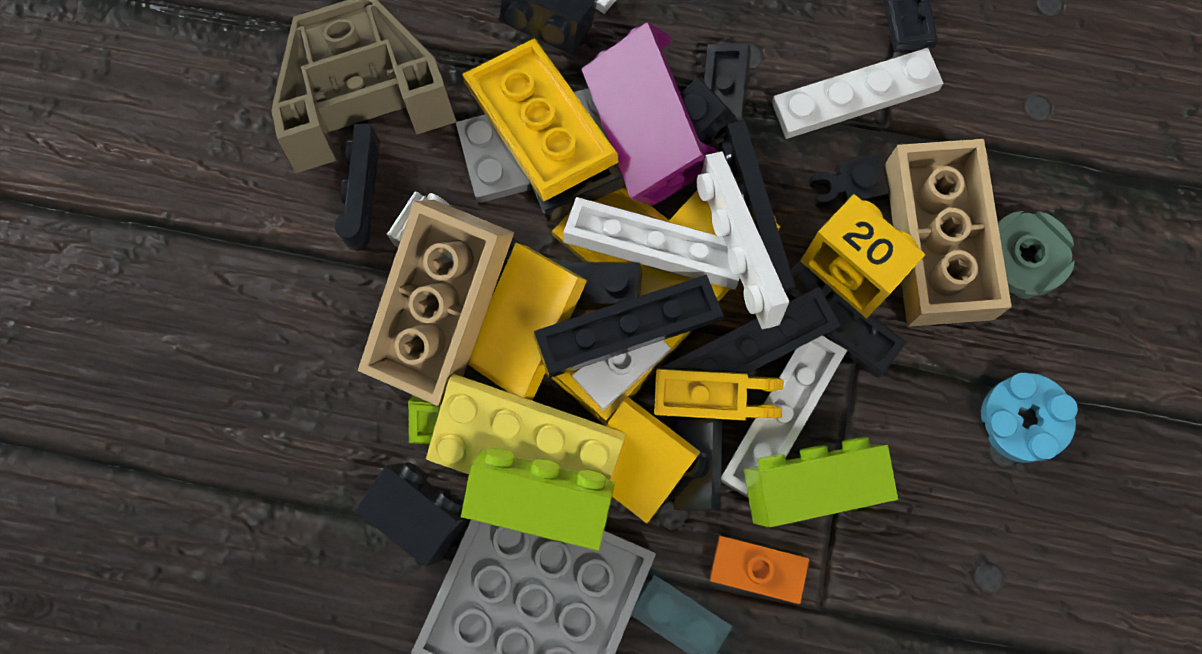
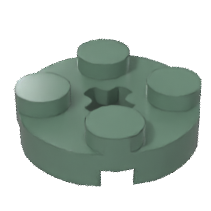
[998,211,1075,299]

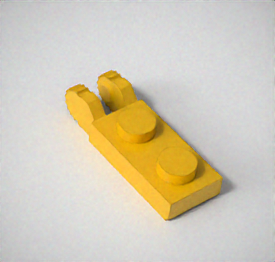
[654,368,784,420]

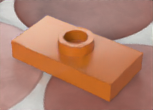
[709,536,809,604]

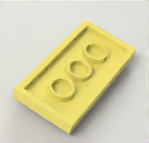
[426,374,626,480]

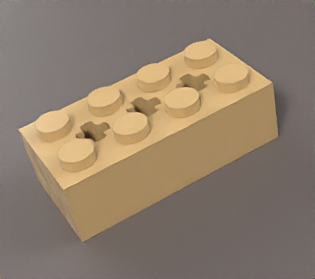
[885,139,1012,327]
[358,200,514,406]

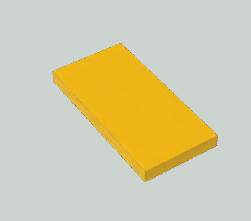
[462,38,619,202]

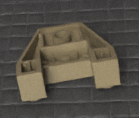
[271,0,456,173]

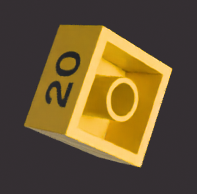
[800,194,926,319]

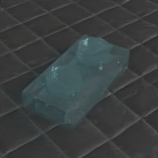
[631,575,733,654]

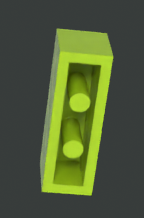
[743,437,898,528]
[461,448,615,551]

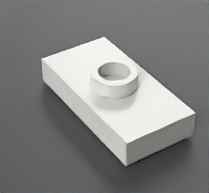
[572,340,671,411]

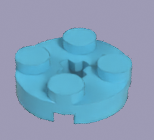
[981,373,1078,463]

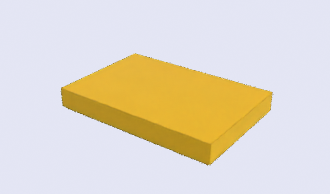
[468,243,587,401]

